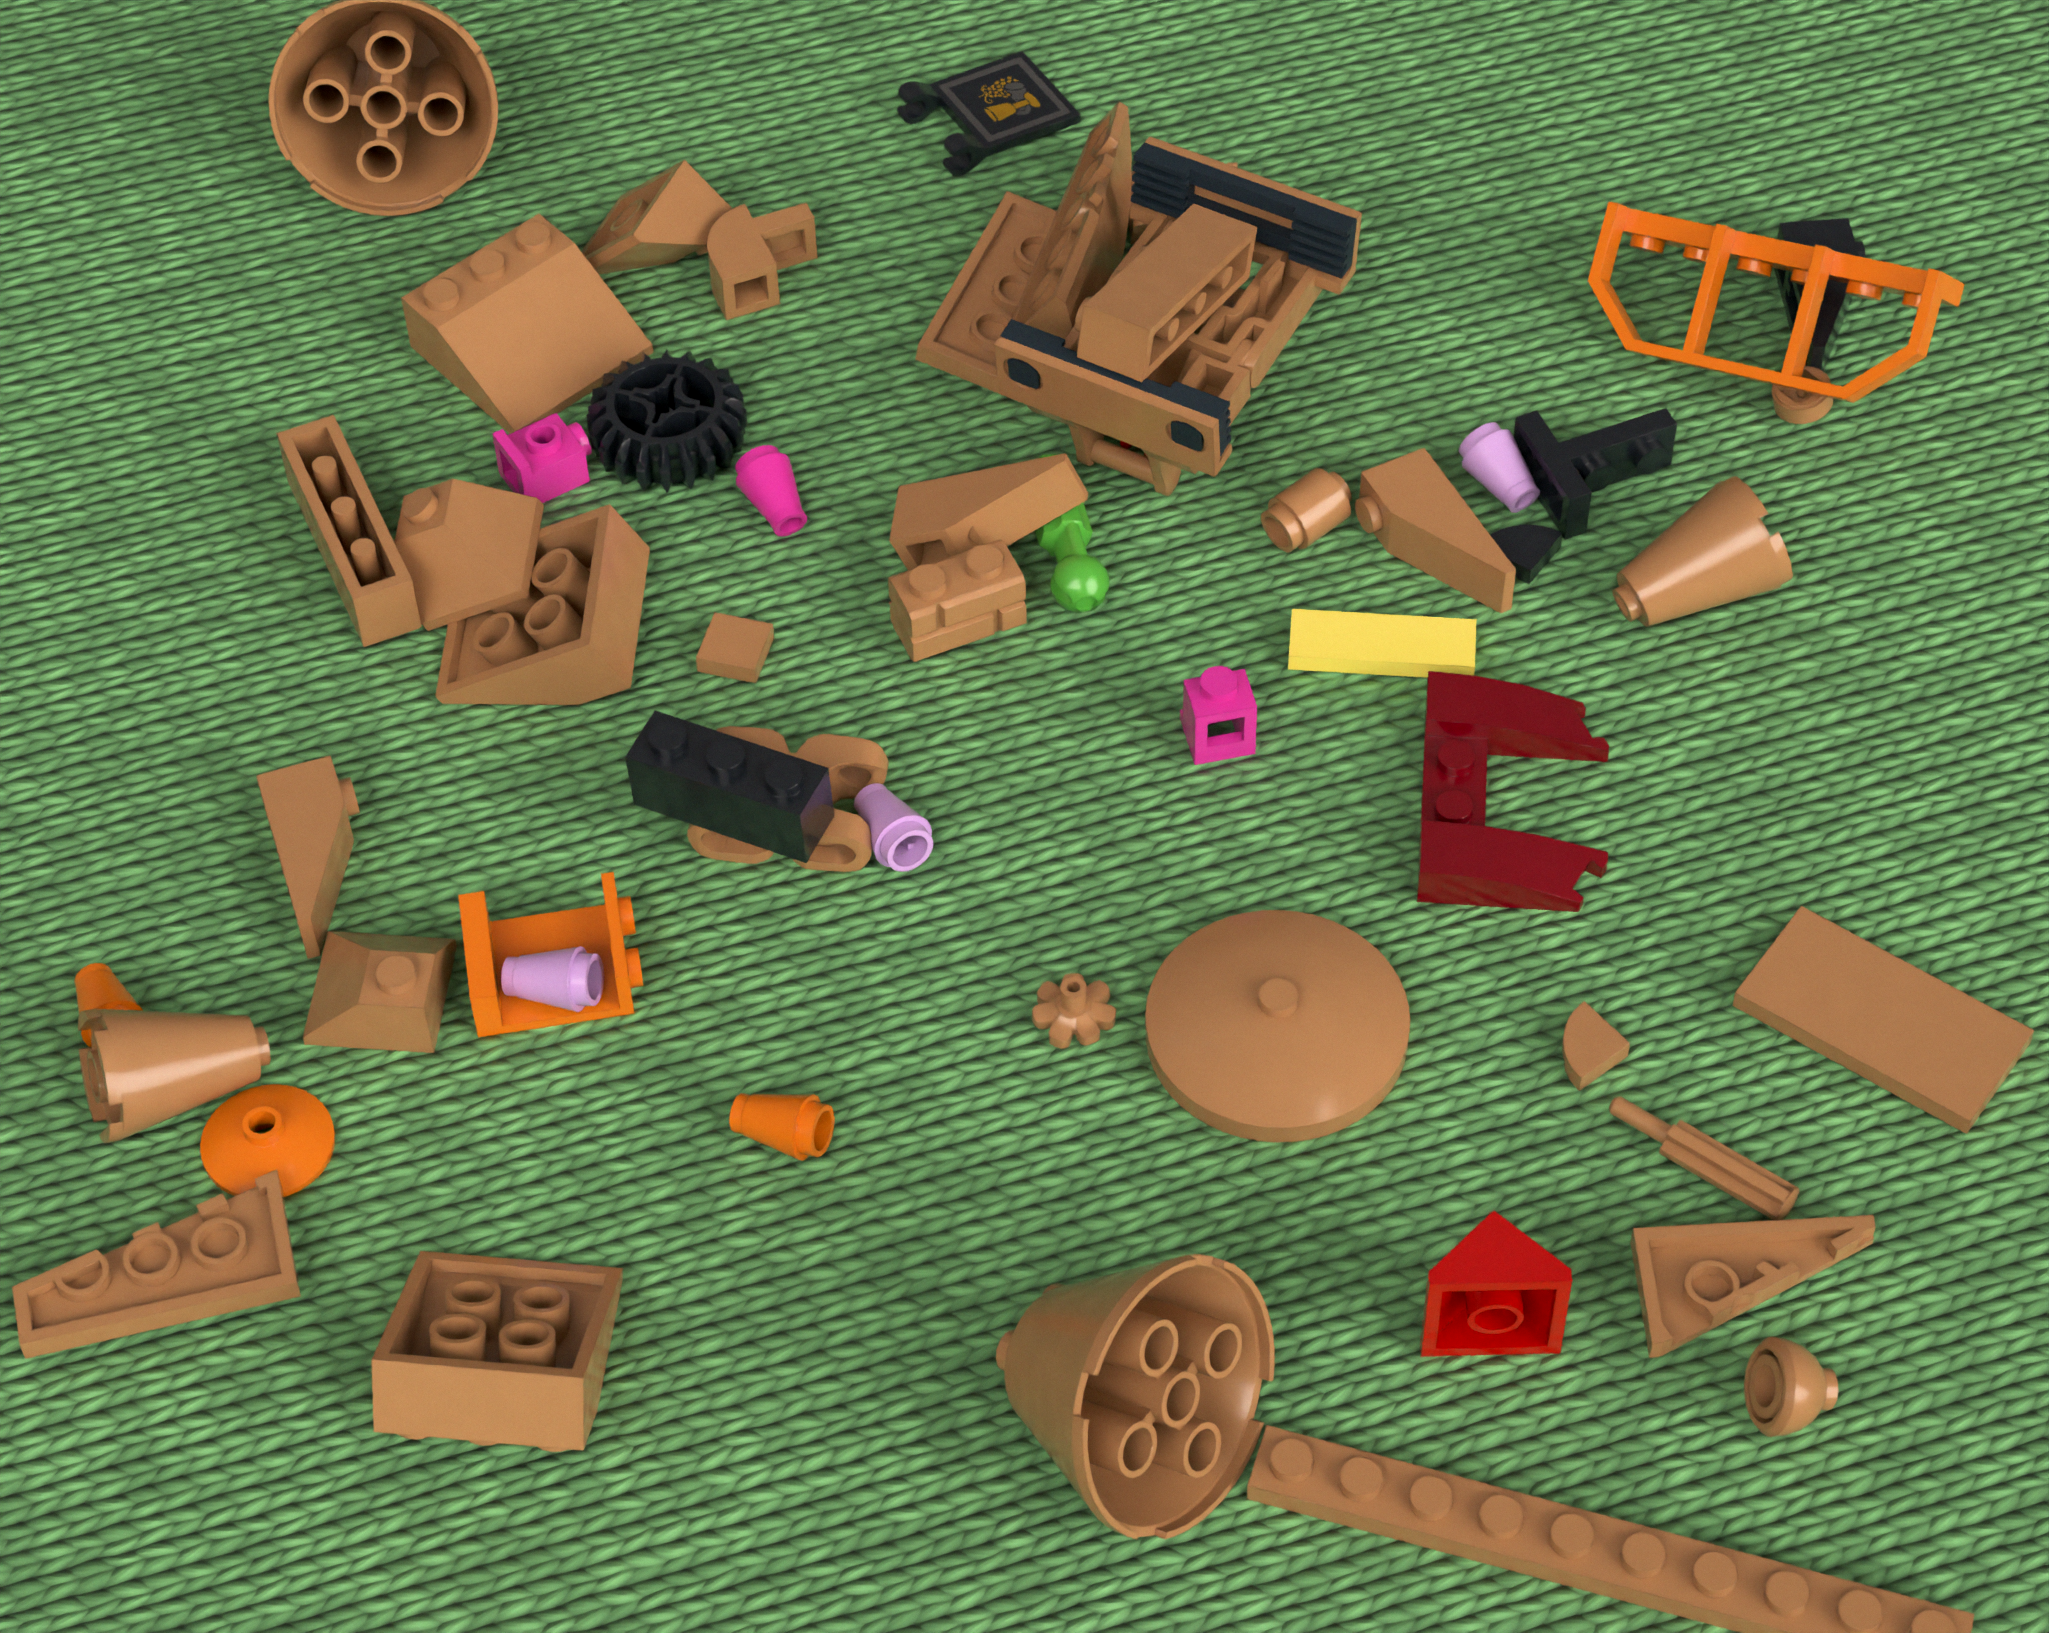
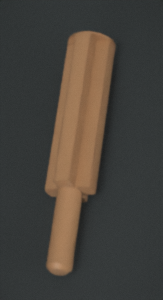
[1609,1096,1799,1220]

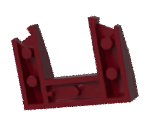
[1417,671,1609,912]

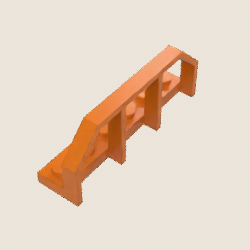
[1588,201,1965,403]

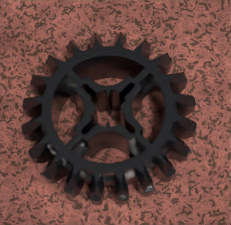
[586,349,747,493]

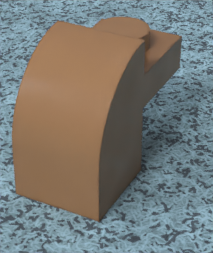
[707,203,818,320]

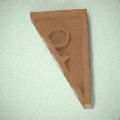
[1630,1215,1876,1358]

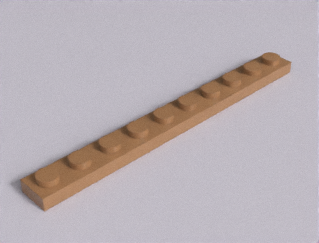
[1247,1425,1975,1633]

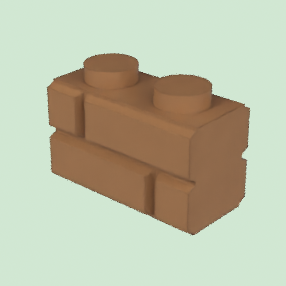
[888,539,1027,662]

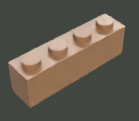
[1075,204,1257,382]
[276,415,422,647]

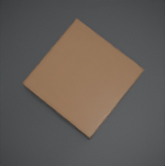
[696,612,774,683]

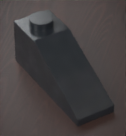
[1774,218,1866,372]

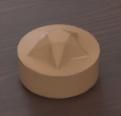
[1771,366,1833,424]

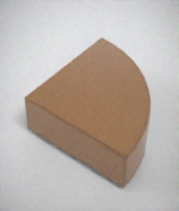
[1562,1001,1630,1091]

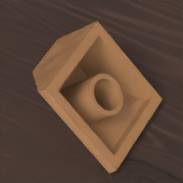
[582,159,732,274]
[394,479,544,631]
[303,931,457,1053]

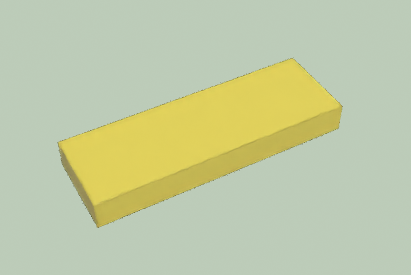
[1288,609,1477,678]

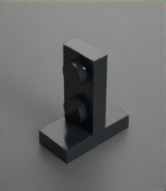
[1514,408,1677,540]

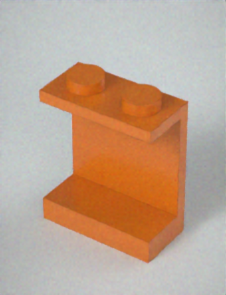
[458,872,644,1037]

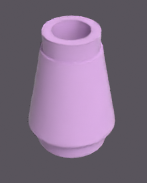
[1459,422,1540,513]
[854,783,933,872]
[501,946,604,1012]

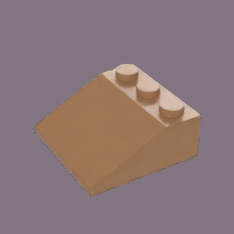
[401,213,653,434]
[435,504,650,705]
[372,1251,623,1452]

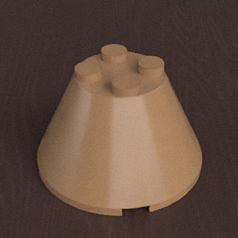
[269,0,498,216]
[996,1254,1275,1540]

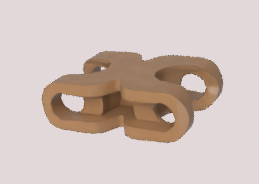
[687,726,889,872]

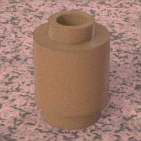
[1261,468,1352,552]

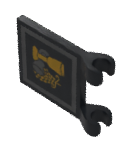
[897,51,1081,176]

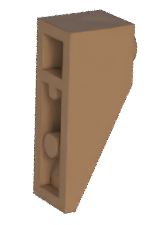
[1355,448,1516,613]
[256,755,360,959]

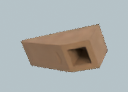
[889,453,1088,570]

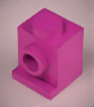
[492,413,592,503]
[1180,666,1257,765]

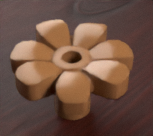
[1032,973,1116,1049]

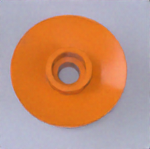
[200,1084,335,1197]

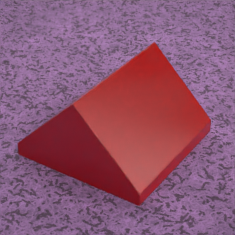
[1420,1210,1572,1357]

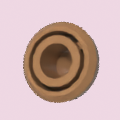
[1744,1337,1838,1437]

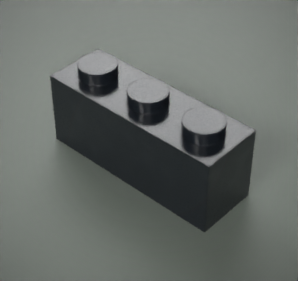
[625,710,835,863]

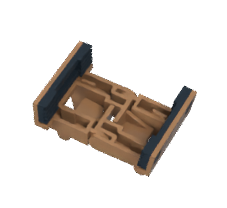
[994,136,1362,496]

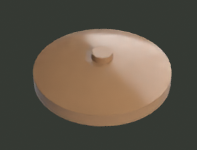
[1145,910,1410,1142]

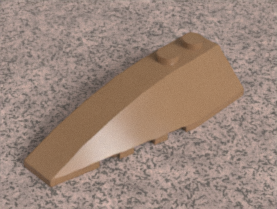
[1012,101,1132,339]

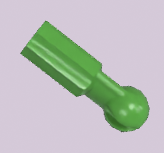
[1035,454,1110,614]

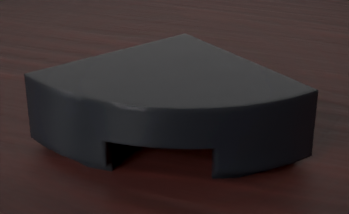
[1491,525,1563,584]

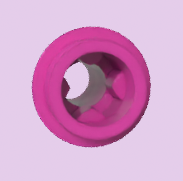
[735,445,807,536]

